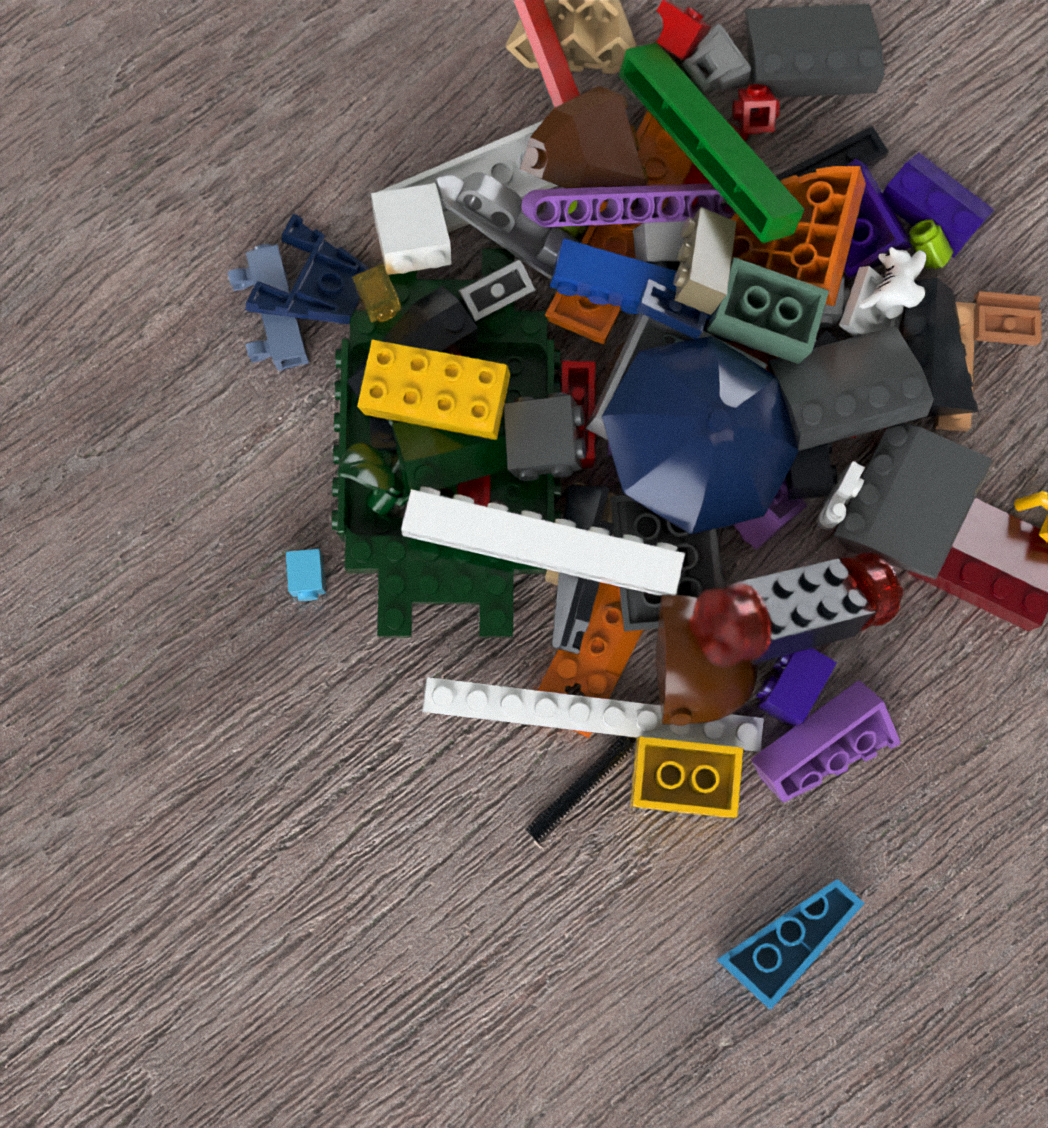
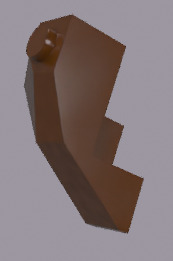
[520,86,649,210]

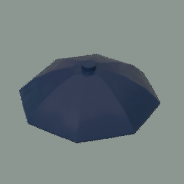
[602,336,799,534]

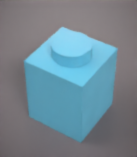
[286,549,326,601]

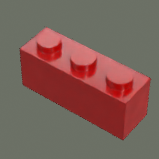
[561,361,595,468]

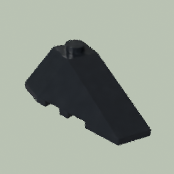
[347,286,478,399]

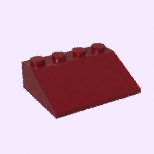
[907,498,1048,632]

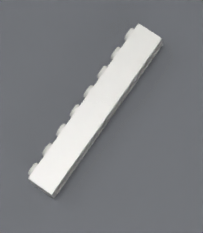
[401,487,685,596]

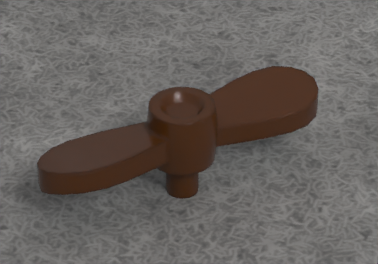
[595,342,625,396]

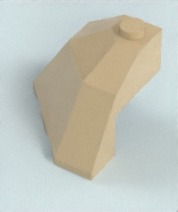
[506,0,637,74]

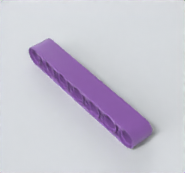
[521,183,736,227]

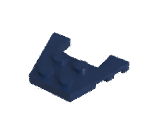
[245,214,373,324]

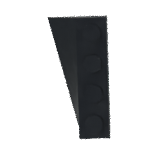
[904,277,979,418]

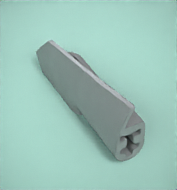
[434,172,581,280]

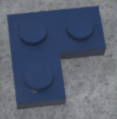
[636,279,707,340]

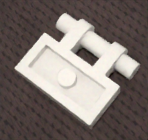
[817,461,865,530]

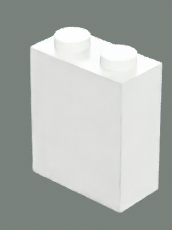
[371,183,452,275]

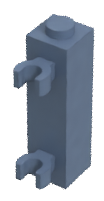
[227,244,309,371]

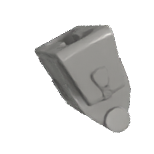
[682,24,751,95]

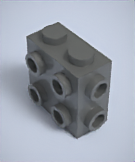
[504,392,586,481]

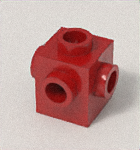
[732,84,780,134]

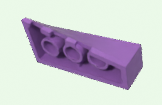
[751,680,901,803]

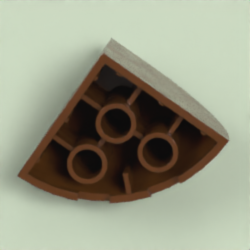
[655,595,758,726]

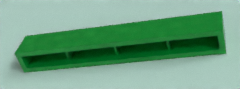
[618,43,805,243]

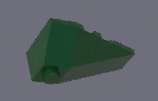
[392,422,508,494]

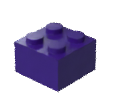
[756,648,837,728]

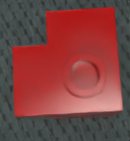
[656,0,711,60]

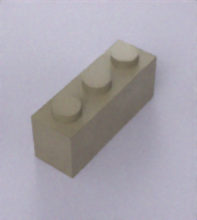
[673,207,736,315]

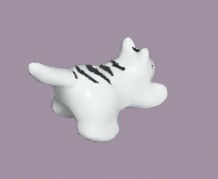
[859,247,926,319]

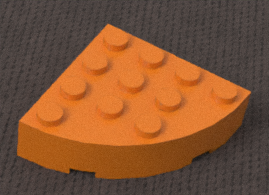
[731,166,866,306]

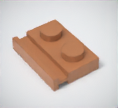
[974,291,1041,346]

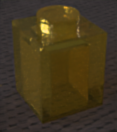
[352,264,401,323]

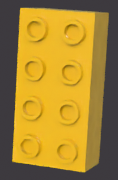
[357,340,511,440]

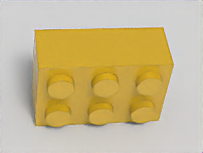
[630,736,743,818]

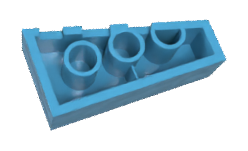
[717,879,865,1010]

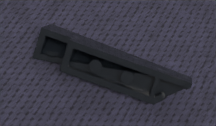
[552,485,615,654]

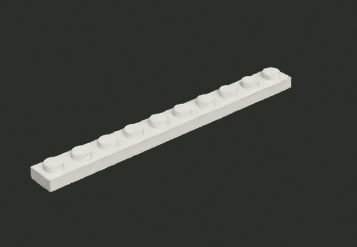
[422,677,764,752]

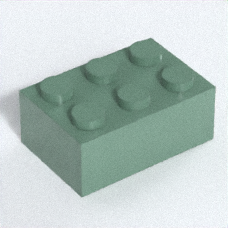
[706,257,829,364]

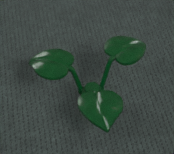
[337,419,456,515]

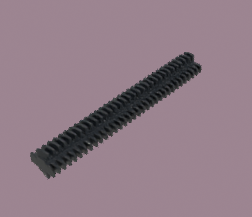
[525,736,635,842]

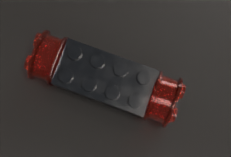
[689,552,903,667]

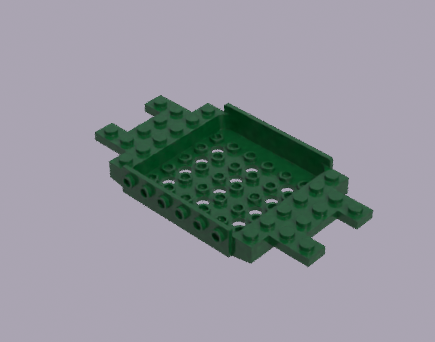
[331,249,561,638]

